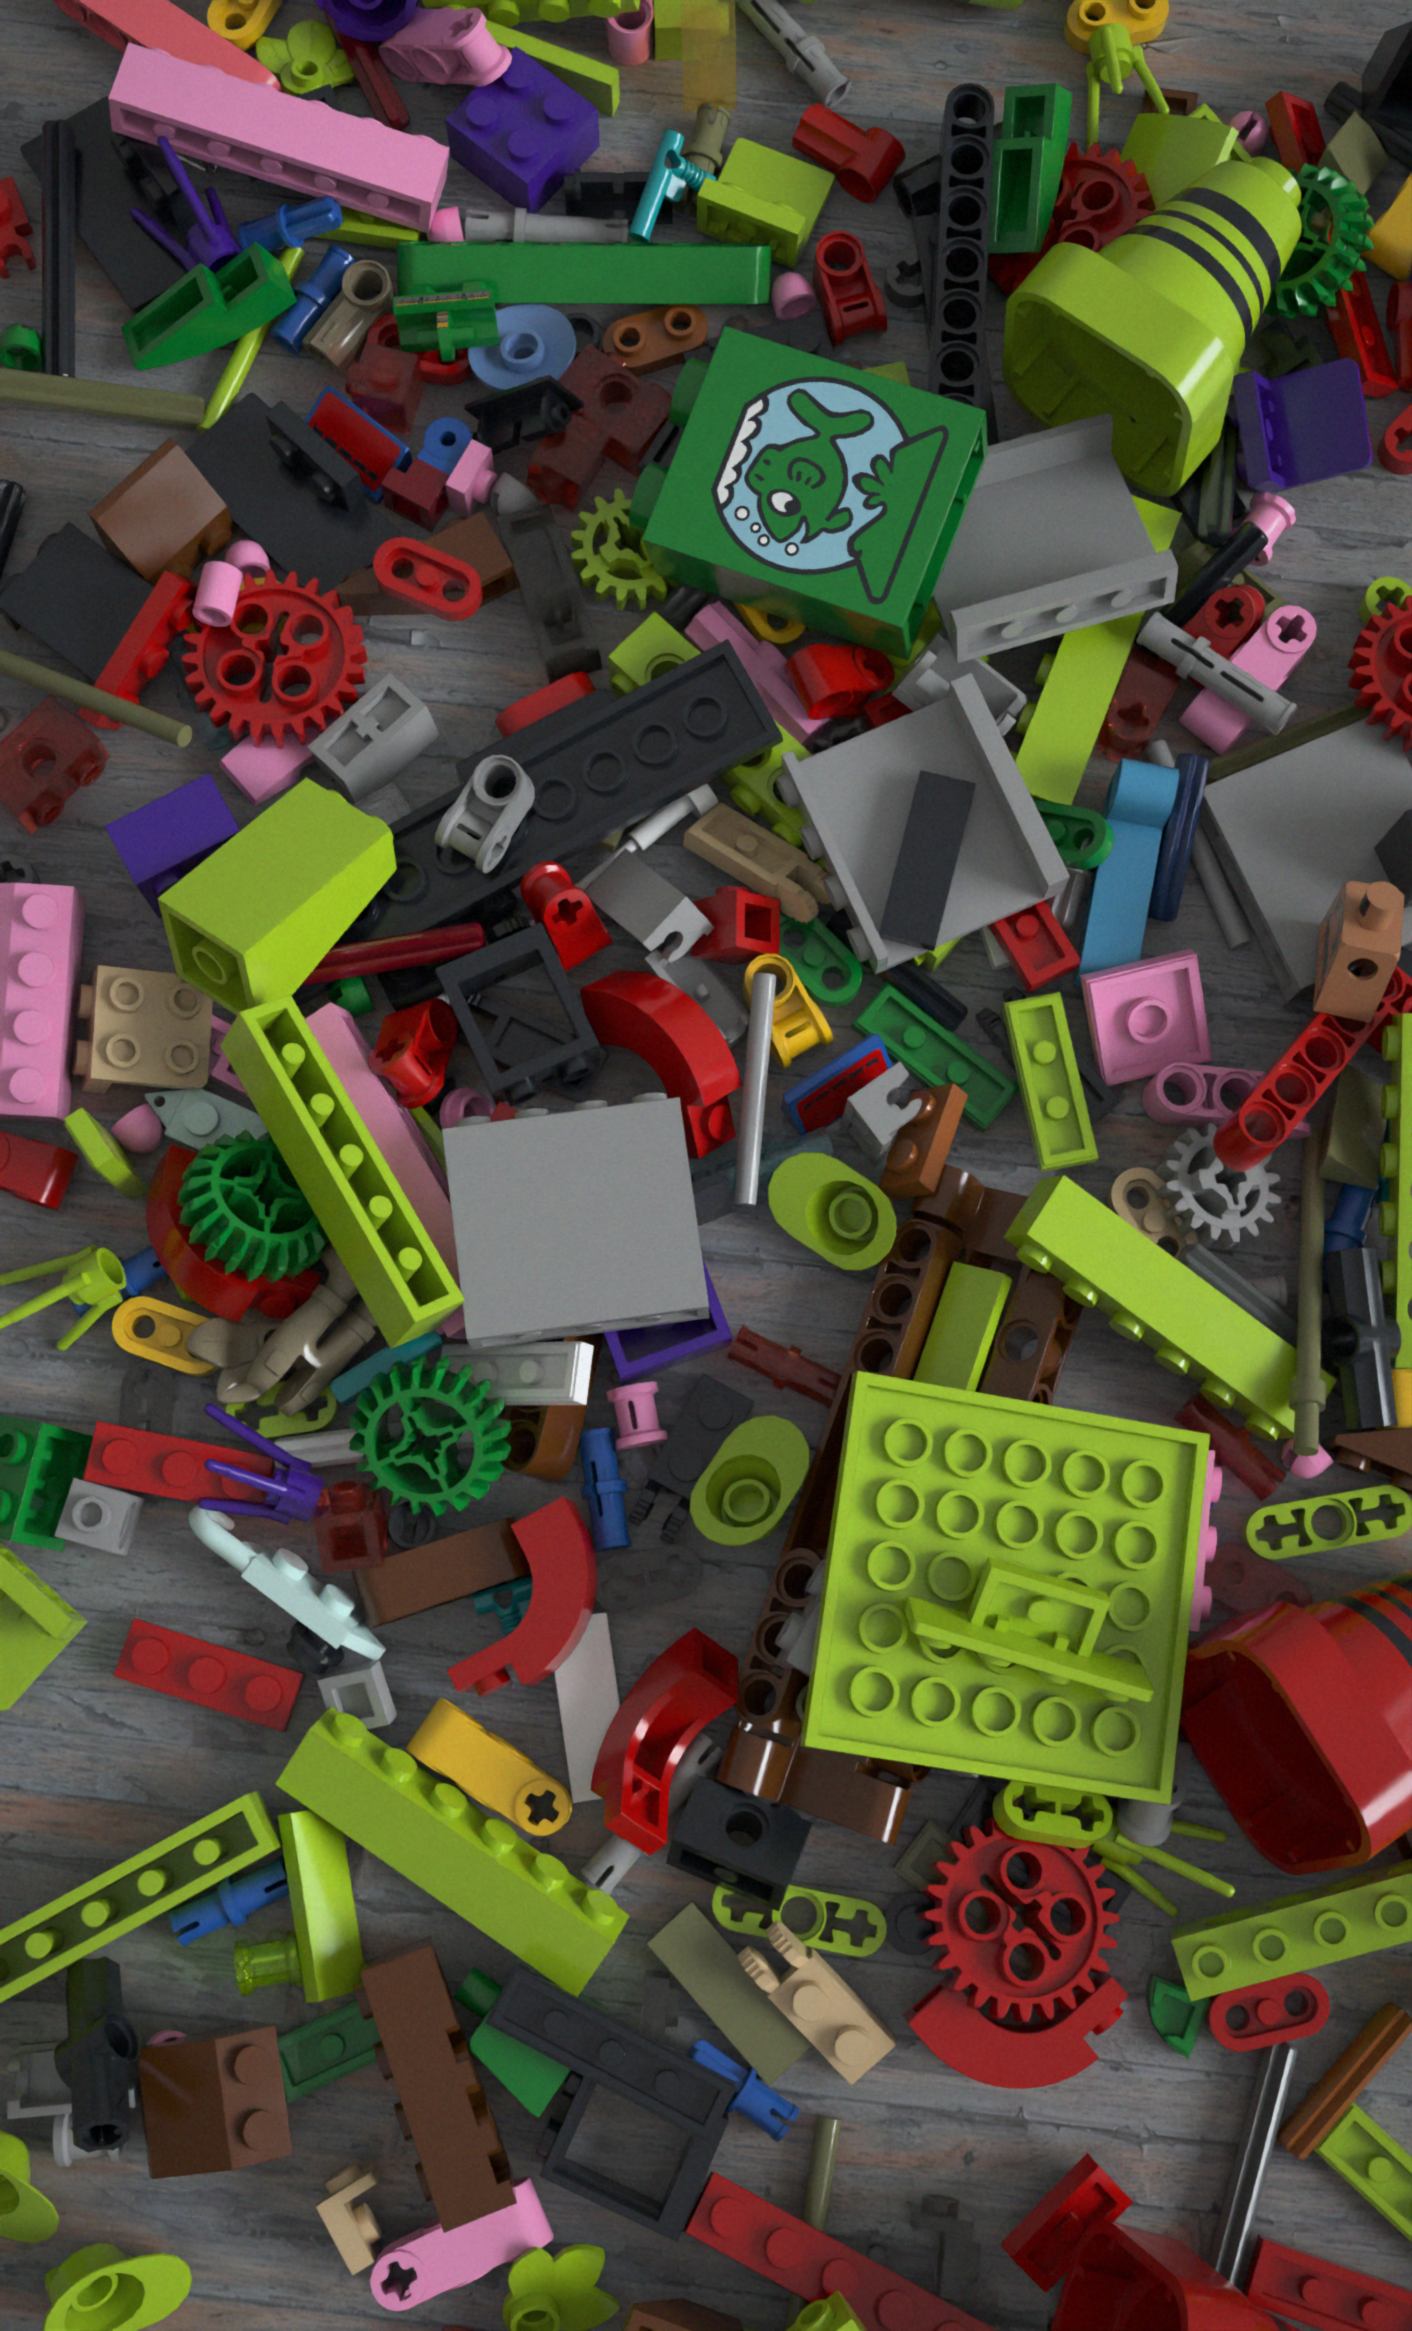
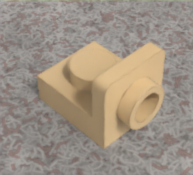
[316,2162,382,2276]

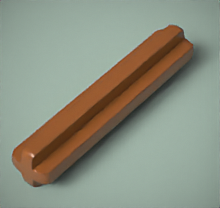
[1276,2002,1412,2160]

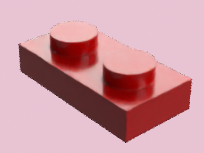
[1000,2153,1133,2293]

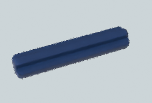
[1147,753,1210,922]

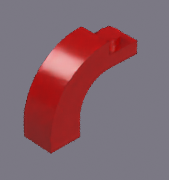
[580,970,742,1159]
[146,1144,320,1324]
[447,1496,597,1698]
[590,1627,738,1856]
[903,1972,1129,2089]

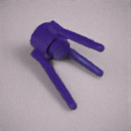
[130,136,242,274]
[198,1403,324,1525]

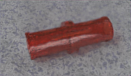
[727,1325,842,1409]
[1174,1392,1286,1501]

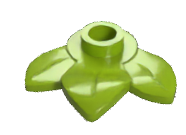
[256,19,356,96]
[502,2244,620,2331]

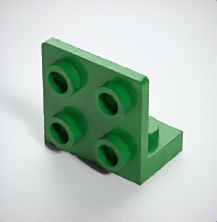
[0,1415,93,1552]

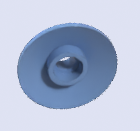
[468,303,577,392]

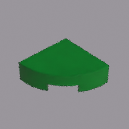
[1146,1973,1210,2059]

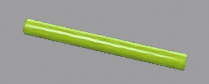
[196,245,305,435]

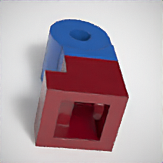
[381,417,472,533]

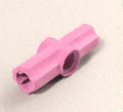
[684,601,832,749]

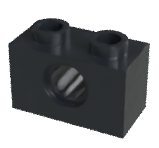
[666,1775,813,1912]

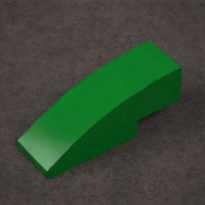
[988,83,1072,255]
[121,241,297,371]

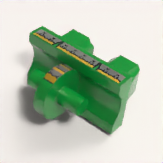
[393,280,500,362]

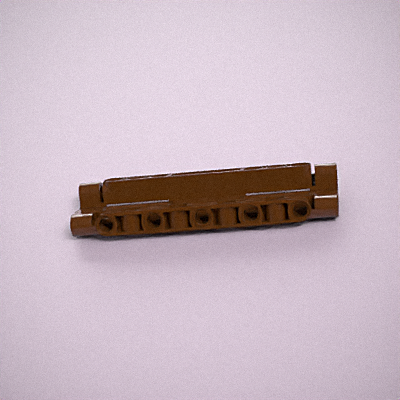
[715,1164,1083,1845]

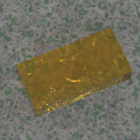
[680,0,737,111]

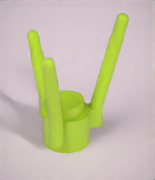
[1085,23,1170,151]
[0,1244,127,1351]
[1090,1806,1235,1917]

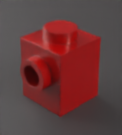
[691,886,780,966]

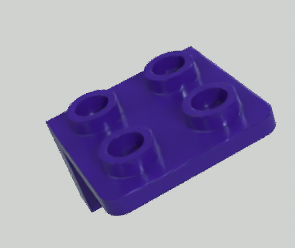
[1228,358,1373,494]

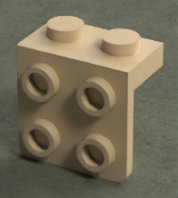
[72,965,213,1094]

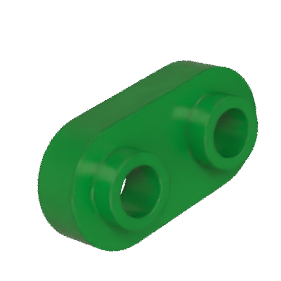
[1033,799,1114,870]
[779,910,862,1008]

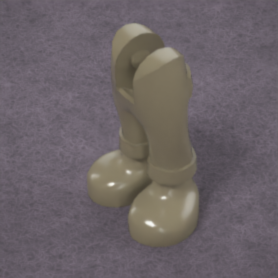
[245,1242,377,1417]

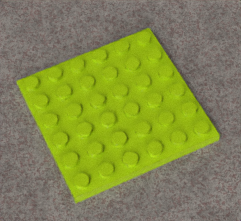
[800,1371,1210,1805]

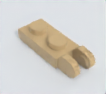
[683,802,831,924]
[738,1920,896,2086]

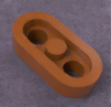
[603,304,708,378]

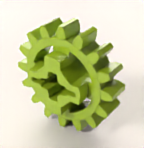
[571,488,679,610]

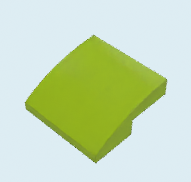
[1098,113,1239,210]

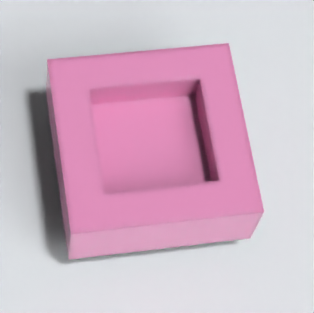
[445,439,498,518]

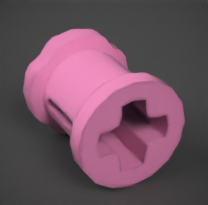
[1225,491,1296,567]
[606,1381,668,1451]

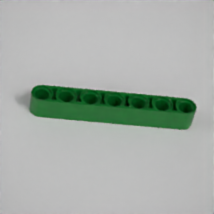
[396,241,771,304]

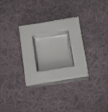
[317,1660,398,1729]

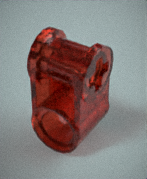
[1097,648,1181,762]

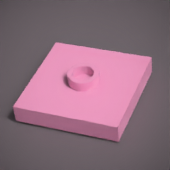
[1080,948,1212,1086]

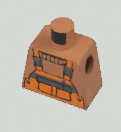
[1313,880,1405,1023]

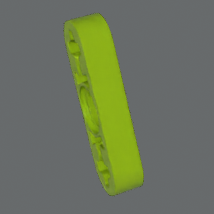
[1240,1485,1412,1561]
[712,1883,887,1957]

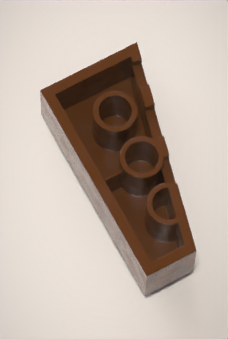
[353,1935,517,2233]

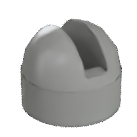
[489,472,538,522]

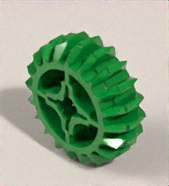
[1263,163,1375,320]
[177,1129,330,1284]
[349,1354,511,1517]

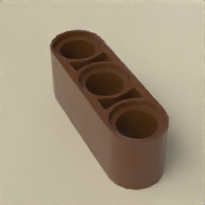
[500,1333,602,1483]
[351,1516,532,1629]

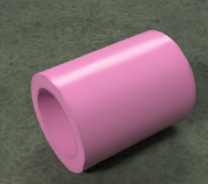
[192,561,243,627]

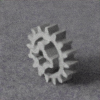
[1155,1122,1281,1250]

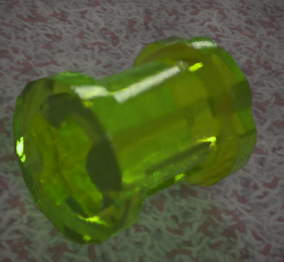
[234,1929,303,1997]

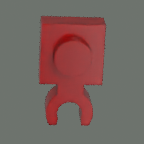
[0,176,37,279]

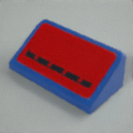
[304,384,413,505]
[781,1033,892,1140]

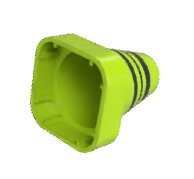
[1002,157,1302,497]

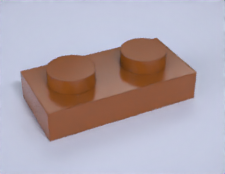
[879,1083,968,1200]

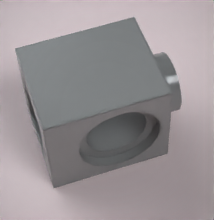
[55,1478,145,1556]

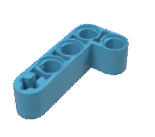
[1073,758,1179,988]

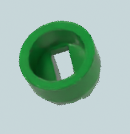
[0,323,42,372]
[328,976,376,1018]

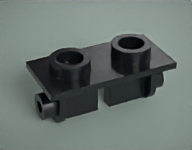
[564,168,673,224]
[464,375,584,456]

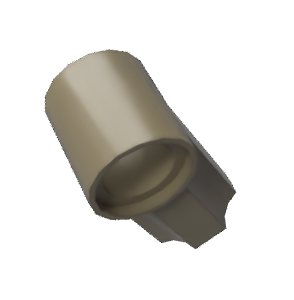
[301,260,396,375]

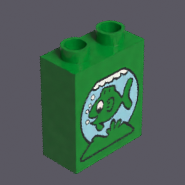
[629,326,988,661]

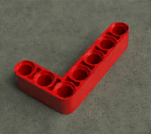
[1213,965,1412,1172]

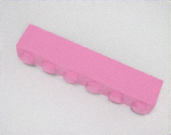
[108,42,450,234]
[305,1002,466,1339]

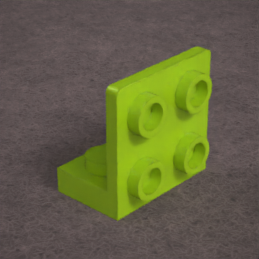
[697,138,835,269]
[0,1542,88,1711]

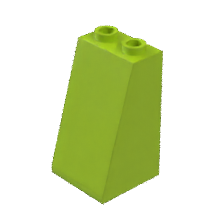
[157,777,397,1016]

